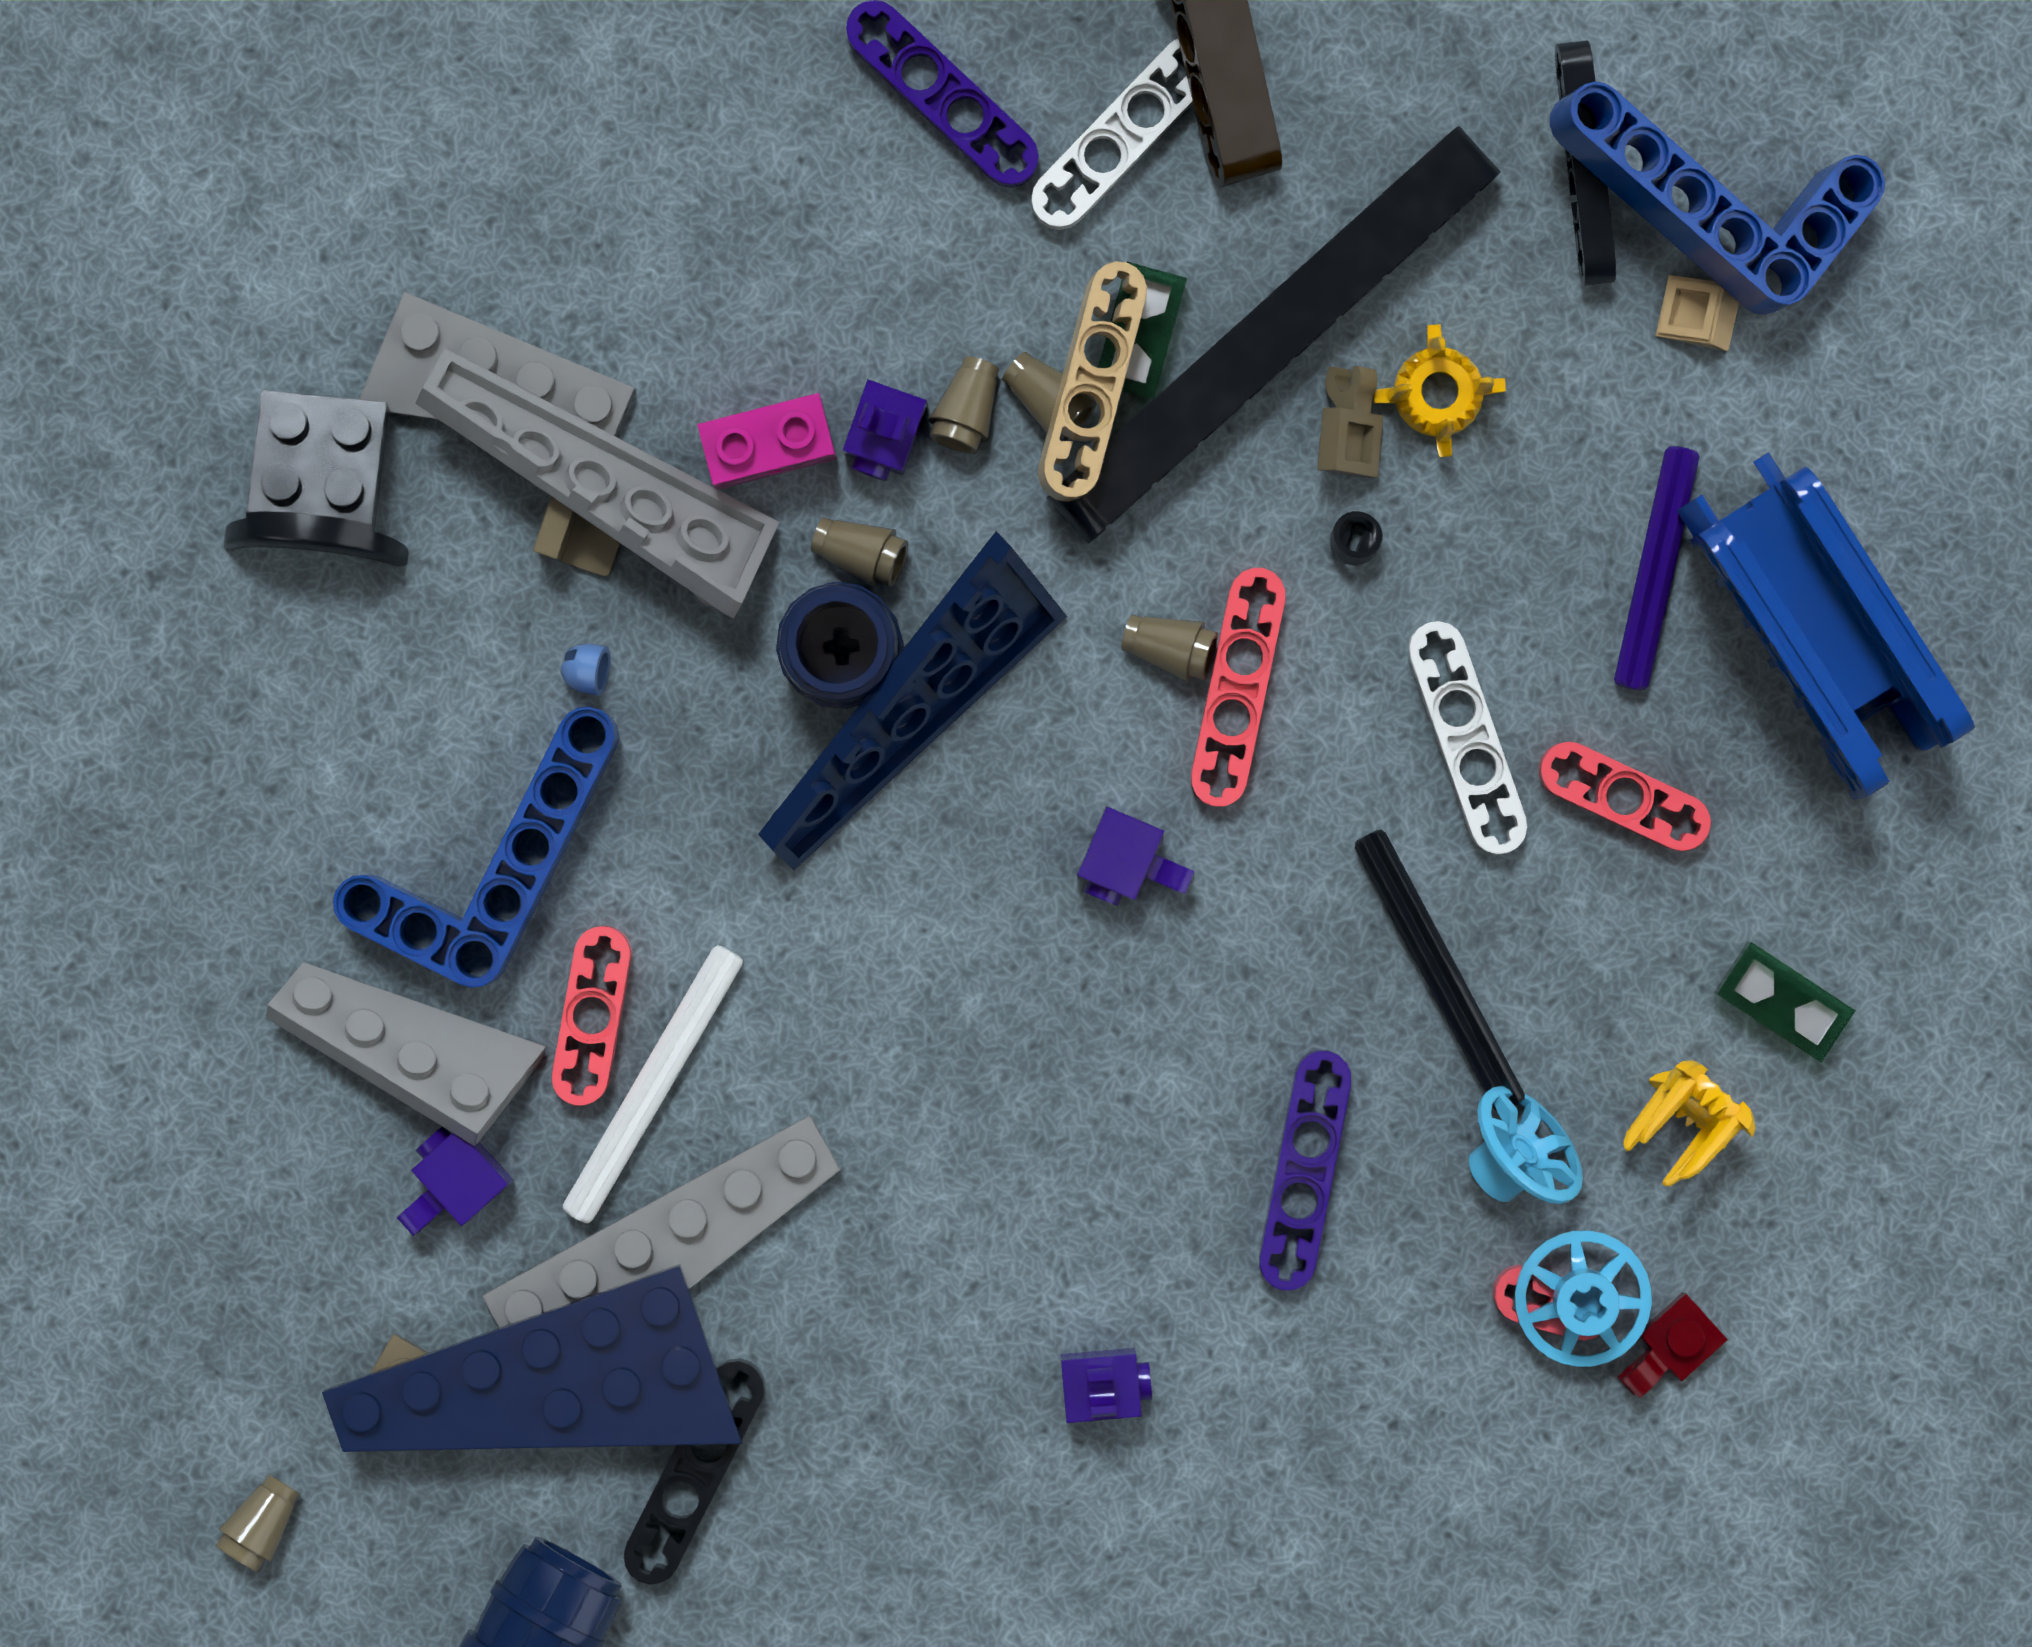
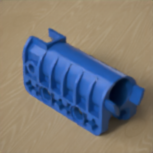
[1677,452,1975,800]

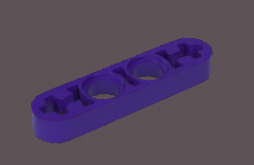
[846,0,1039,188]
[1259,1050,1351,1290]

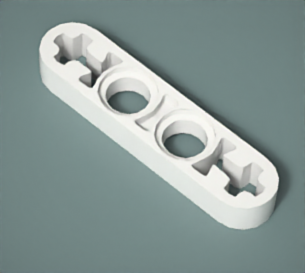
[1031,38,1193,230]
[1407,621,1527,854]

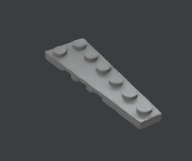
[415,348,779,619]
[482,1115,841,1328]

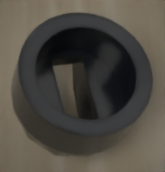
[1330,511,1383,566]

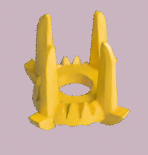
[1373,324,1506,457]
[1623,1060,1756,1186]

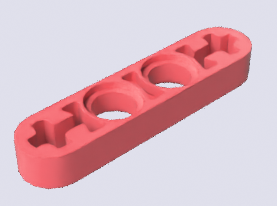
[1191,568,1285,807]

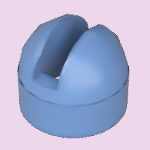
[560,643,611,696]

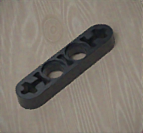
[1555,40,1616,286]
[624,1358,765,1585]

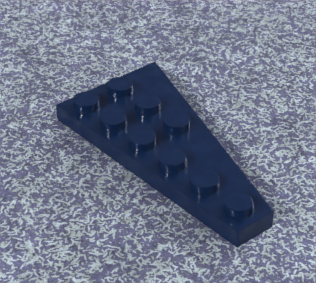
[758,531,1068,870]
[322,1264,742,1452]

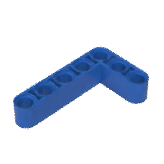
[1549,82,1885,315]
[333,706,619,988]

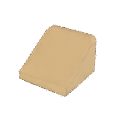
[1656,275,1739,351]

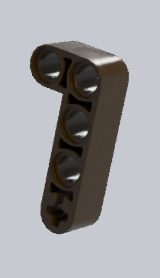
[1163,0,1282,187]

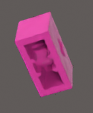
[697,393,837,490]

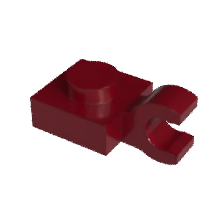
[1617,1292,1728,1398]

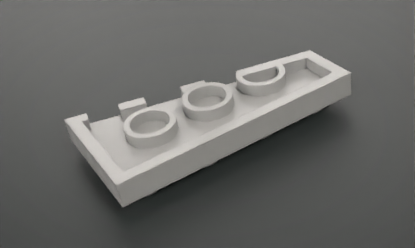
[359,292,636,437]
[266,962,546,1146]

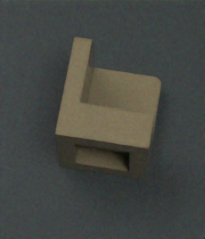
[533,496,621,576]

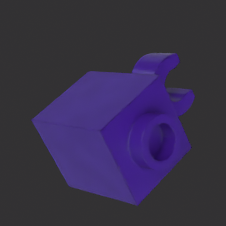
[842,379,928,481]
[1077,806,1195,906]
[397,1127,514,1236]
[1060,1348,1152,1423]

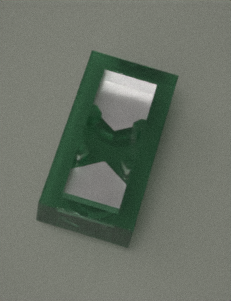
[1098,262,1187,400]
[1714,941,1856,1063]

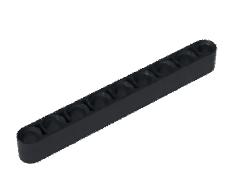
[1047,126,1501,544]

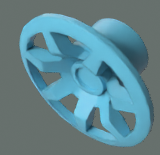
[1469,1086,1583,1204]
[1515,1230,1652,1367]

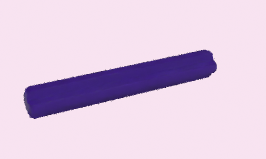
[1614,446,1700,691]

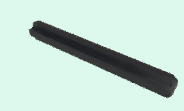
[1355,829,1525,1111]

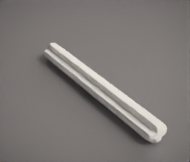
[563,945,743,1224]

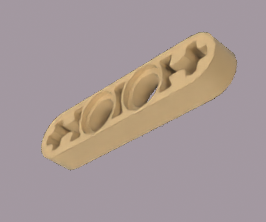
[1038,261,1147,501]

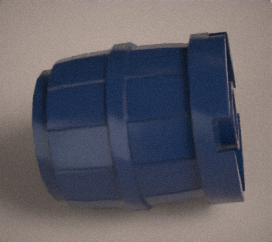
[776,582,904,709]
[459,1536,622,1647]

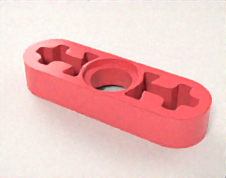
[1538,742,1711,851]
[552,926,632,1106]

